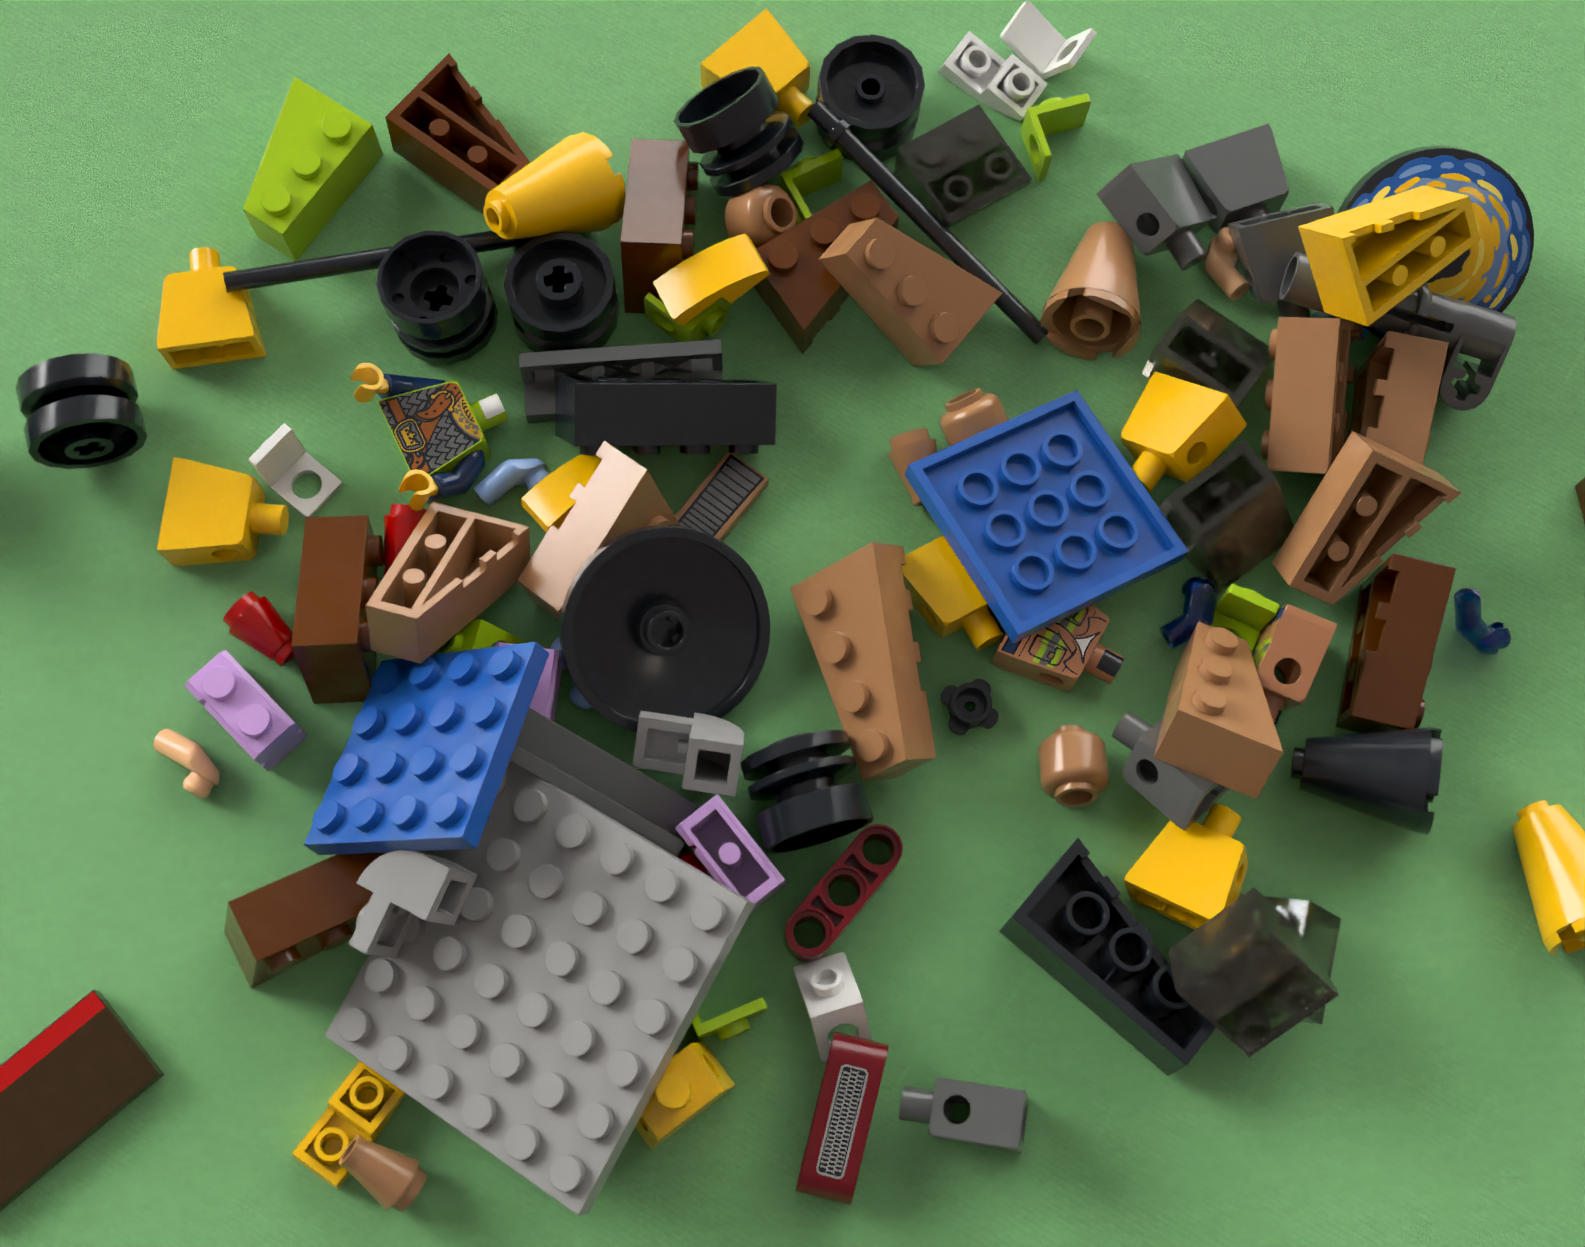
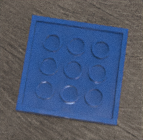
[905,390,1189,644]
[304,642,549,855]

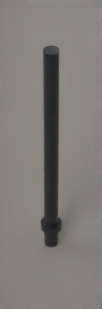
[807,100,1048,345]
[223,231,534,293]

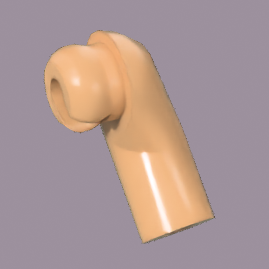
[1204,227,1250,301]
[153,728,220,799]

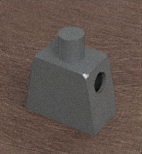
[1182,123,1288,234]
[1097,154,1211,271]
[1228,202,1334,318]
[1112,711,1230,831]
[899,1078,1029,1154]

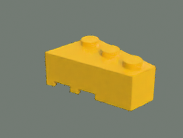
[1298,185,1480,326]

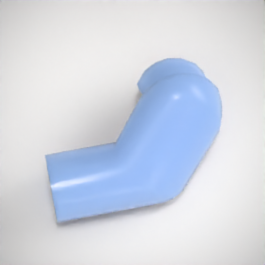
[474,458,550,506]

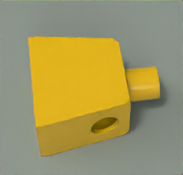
[700,9,815,127]
[157,247,266,369]
[1121,371,1247,494]
[157,457,289,566]
[902,536,1003,650]
[1124,804,1248,943]
[635,1040,736,1150]

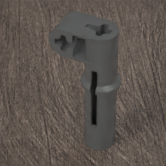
[1279,252,1517,410]

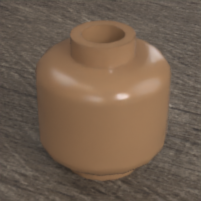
[725,184,797,249]
[939,388,1009,446]
[1038,725,1109,807]

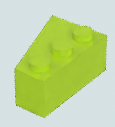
[243,76,384,261]

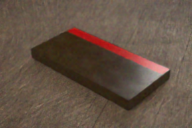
[0,989,164,1211]

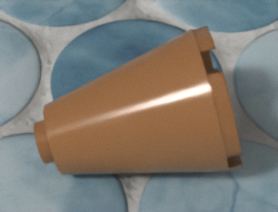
[1040,221,1141,360]

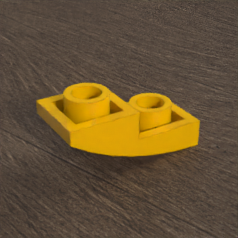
[653,233,770,326]
[521,454,602,533]
[292,1061,406,1191]

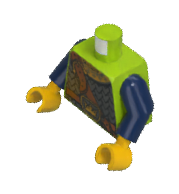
[350,363,509,511]

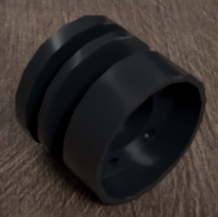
[674,66,804,197]
[376,230,498,364]
[741,730,873,854]

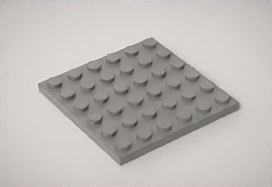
[325,761,755,1215]

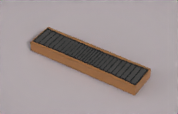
[675,452,769,542]

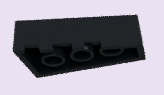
[555,375,777,455]
[999,838,1219,1076]

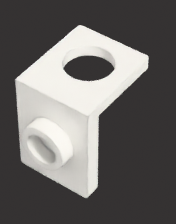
[1000,1,1097,80]
[249,423,343,518]
[793,952,872,1062]

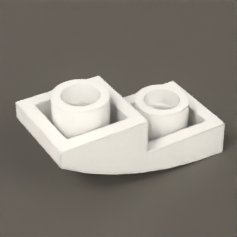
[938,31,1048,121]

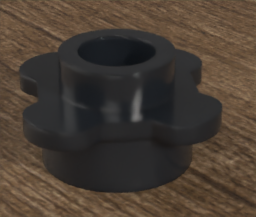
[941,679,999,735]

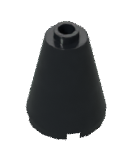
[1290,727,1443,835]

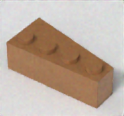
[790,542,936,781]

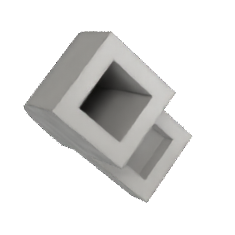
[632,711,745,797]
[349,850,478,958]

